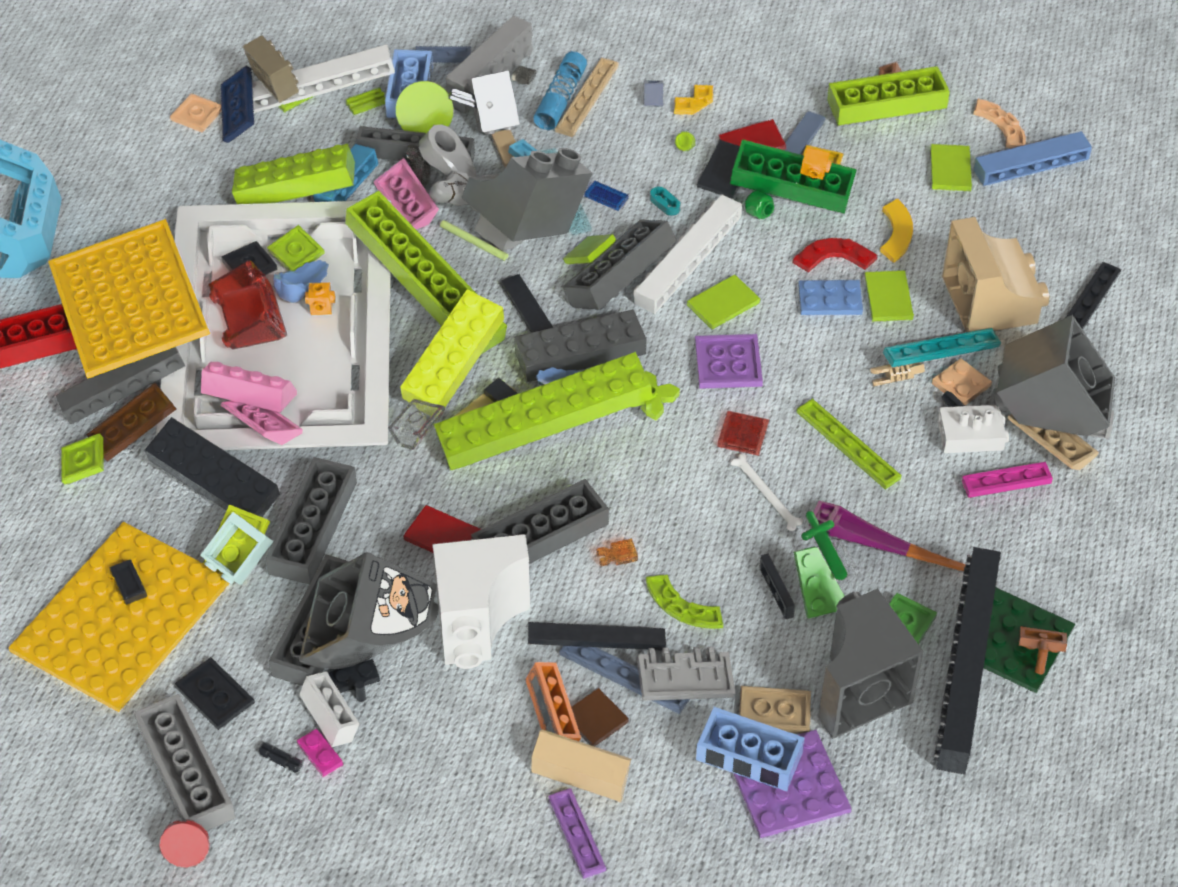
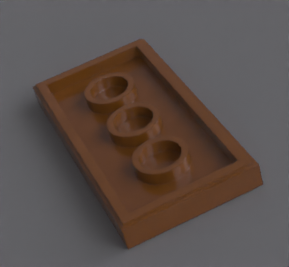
[86,383,176,462]

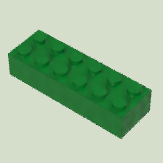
[730,139,857,214]

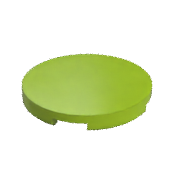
[396,81,453,133]

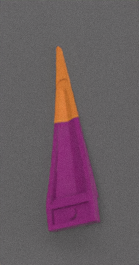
[809,500,965,571]

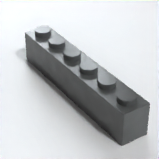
[356,126,475,164]
[55,347,185,424]

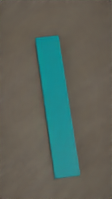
[883,328,1001,367]

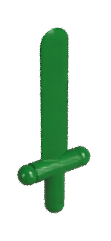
[801,511,848,580]

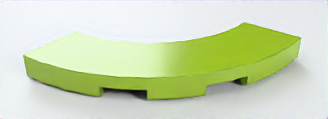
[645,574,723,629]

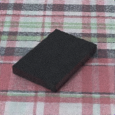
[697,140,740,199]
[174,657,255,730]

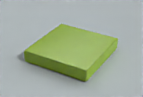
[267,225,325,271]
[562,234,616,264]
[61,434,104,484]

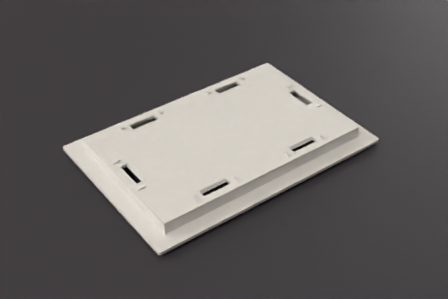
[156,200,392,450]

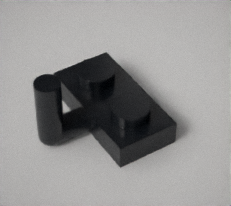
[328,659,380,702]

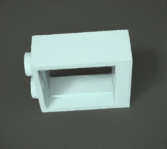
[200,512,274,585]

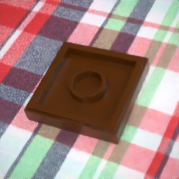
[571,688,629,747]

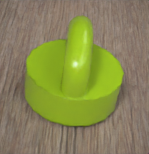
[675,131,696,151]

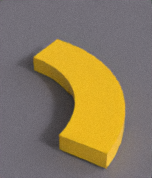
[880,198,913,263]

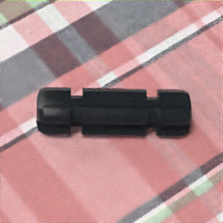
[258,742,303,773]

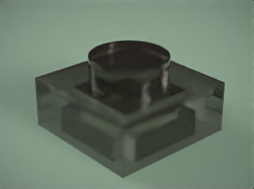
[511,65,536,85]

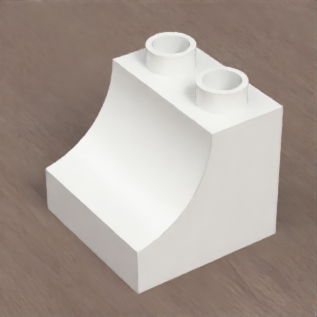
[433,535,530,669]

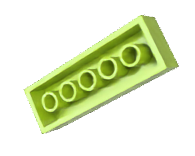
[827,66,950,126]
[232,144,355,204]

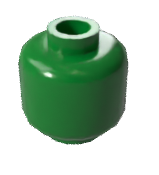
[745,191,774,219]

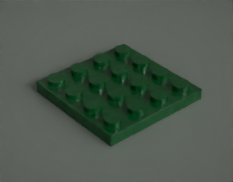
[983,587,1075,694]

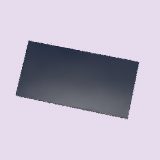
[220,65,254,143]

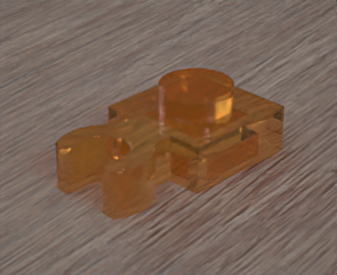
[596,539,638,566]

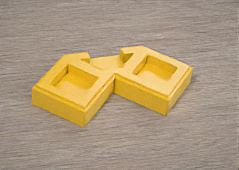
[674,85,713,115]

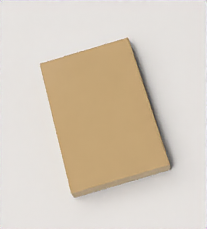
[739,686,811,734]

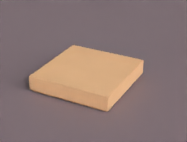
[170,93,222,133]

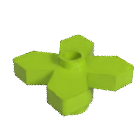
[631,371,680,420]

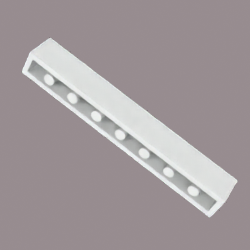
[252,44,395,113]
[633,195,742,314]

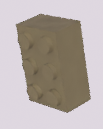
[243,35,299,103]

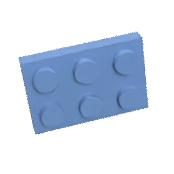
[798,280,863,315]

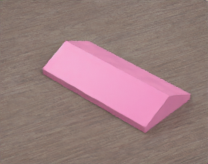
[373,158,439,229]
[221,401,303,445]

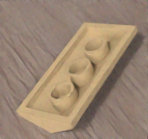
[1007,414,1099,470]
[531,729,631,802]

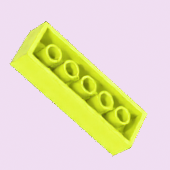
[400,289,504,417]

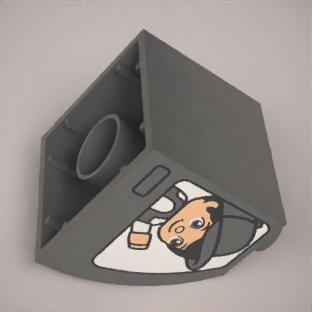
[299,552,439,669]

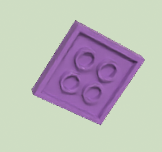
[695,334,763,389]

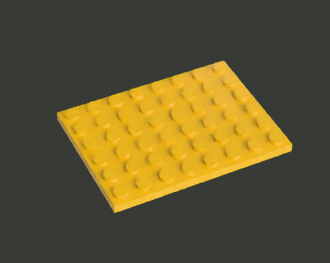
[48,219,210,379]
[8,522,230,712]

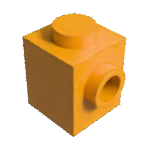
[800,147,832,180]

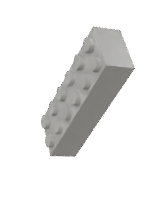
[445,15,533,114]
[134,694,236,831]

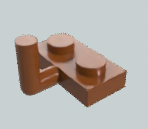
[1019,626,1067,674]

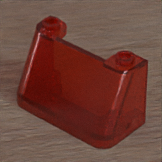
[209,260,287,350]

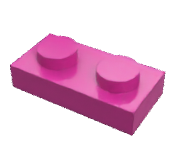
[297,728,343,777]

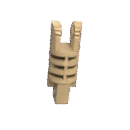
[870,362,925,387]

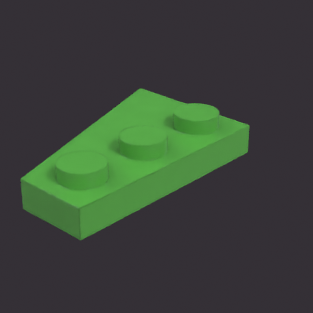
[793,546,845,618]

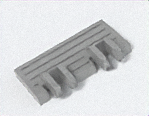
[637,647,735,701]

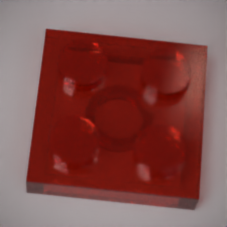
[717,411,769,456]

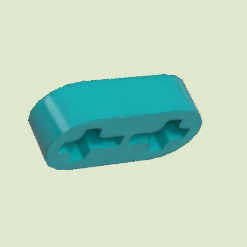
[650,186,681,216]

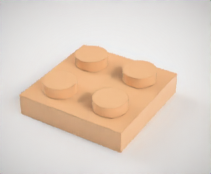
[932,358,992,406]

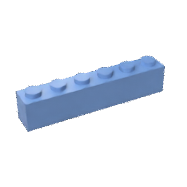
[974,131,1092,186]

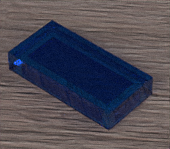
[585,181,628,211]

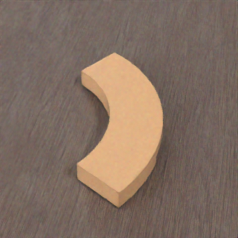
[974,99,1026,149]

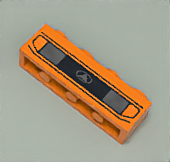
[525,662,581,741]

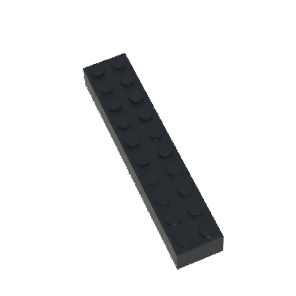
[933,547,1001,775]

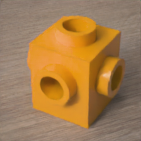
[305,282,336,315]

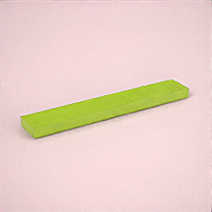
[797,398,902,490]

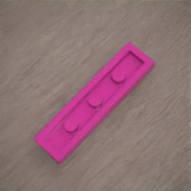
[962,462,1053,498]

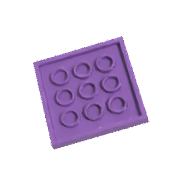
[733,730,852,838]

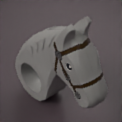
[419,124,477,212]

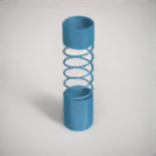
[533,51,587,130]

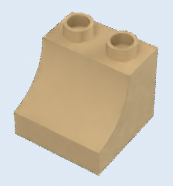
[942,217,1049,333]

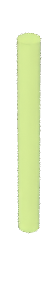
[440,220,508,261]

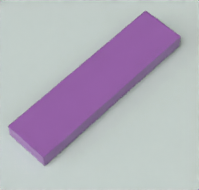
[548,788,606,879]

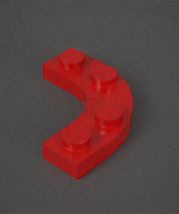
[793,238,878,273]

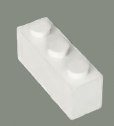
[299,672,359,747]

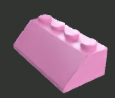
[201,362,297,413]

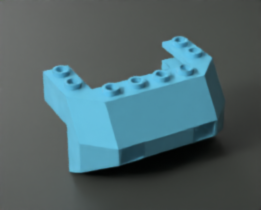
[0,140,62,278]

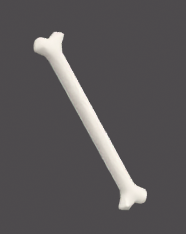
[731,453,803,531]

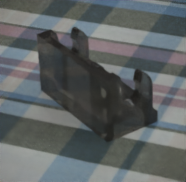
[406,144,430,188]

